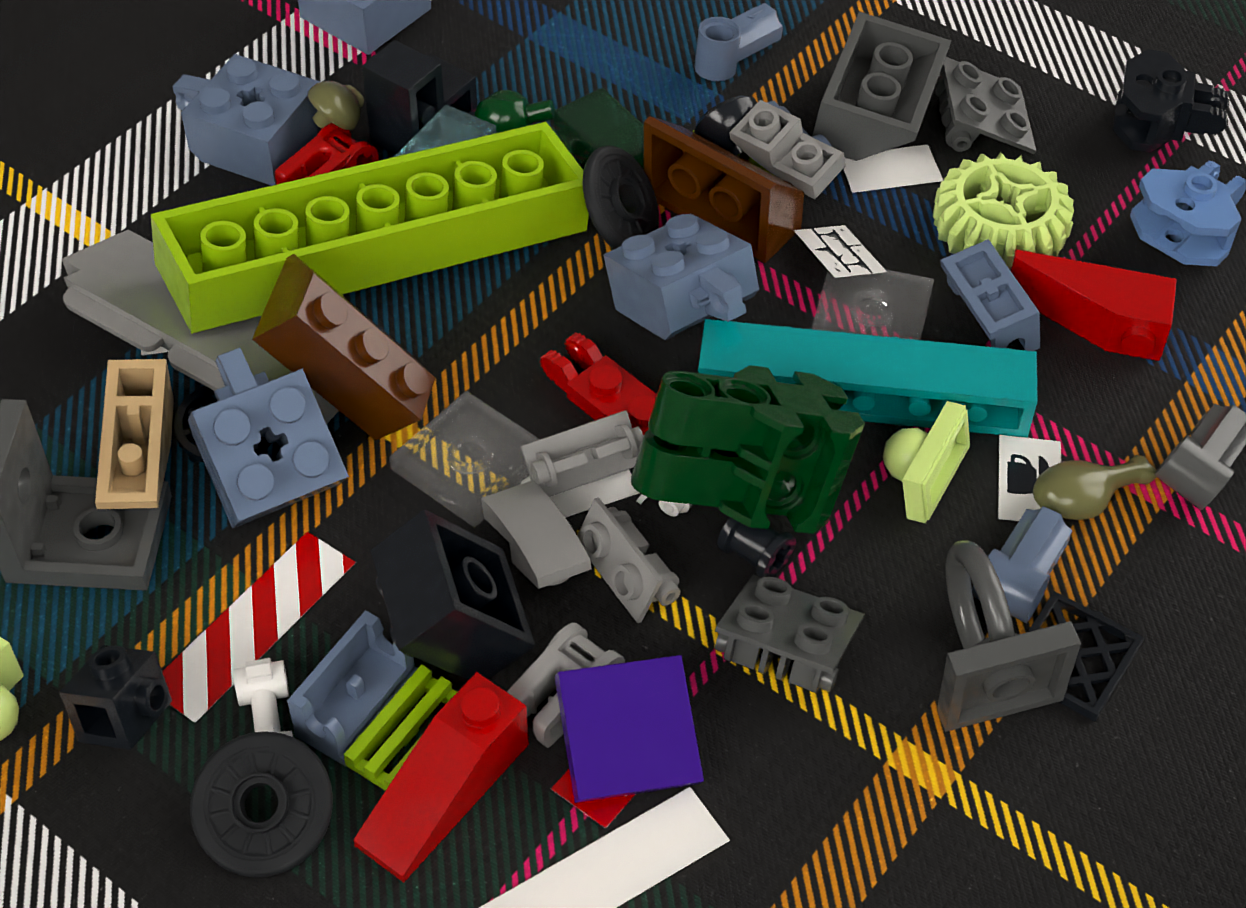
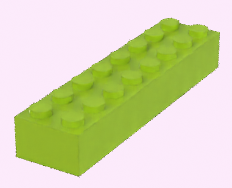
[151,122,589,334]

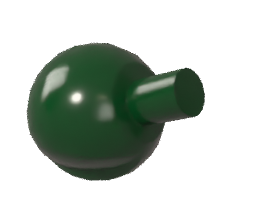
[471,89,556,137]

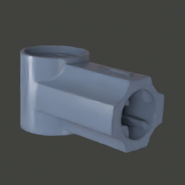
[694,3,783,81]
[972,506,1073,624]

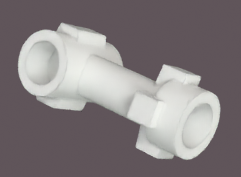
[233,658,293,737]

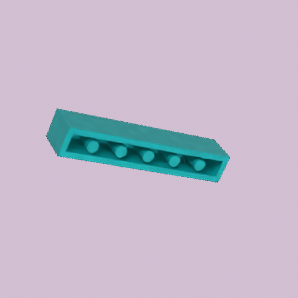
[698,319,1037,438]

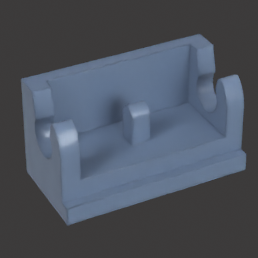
[940,239,1040,351]
[287,610,418,767]

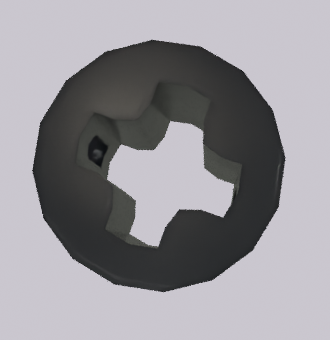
[717,517,796,578]

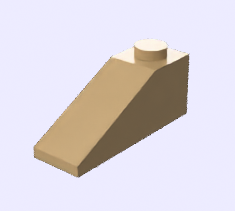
[95,359,174,509]

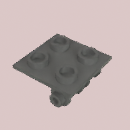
[935,57,1037,154]
[715,574,865,694]

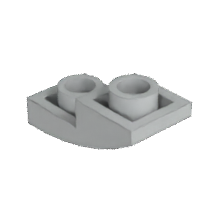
[729,100,845,199]
[481,480,592,589]

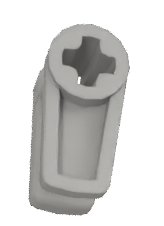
[507,622,625,748]

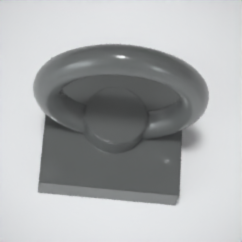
[937,540,1081,732]

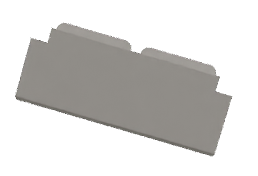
[61,230,339,424]

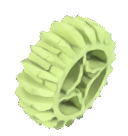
[933,152,1074,269]

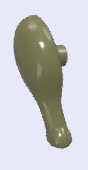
[307,81,364,130]
[1032,455,1157,520]

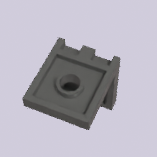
[0,399,172,591]

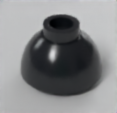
[694,95,757,159]

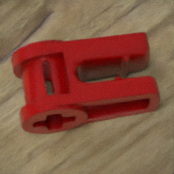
[275,123,379,185]

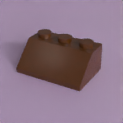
[644,116,804,263]
[252,254,435,440]

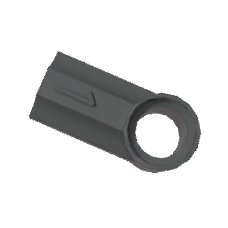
[1154,404,1246,511]

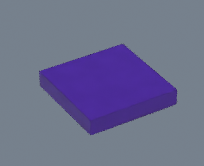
[554,655,704,803]

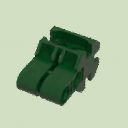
[631,365,865,534]

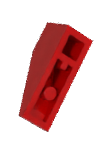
[1011,249,1177,361]
[353,672,529,883]

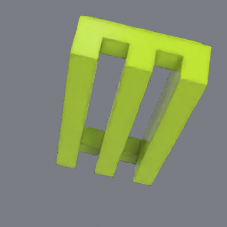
[343,664,457,791]

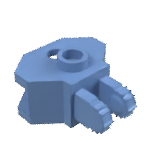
[1130,160,1246,266]

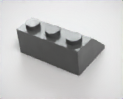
[812,11,952,161]

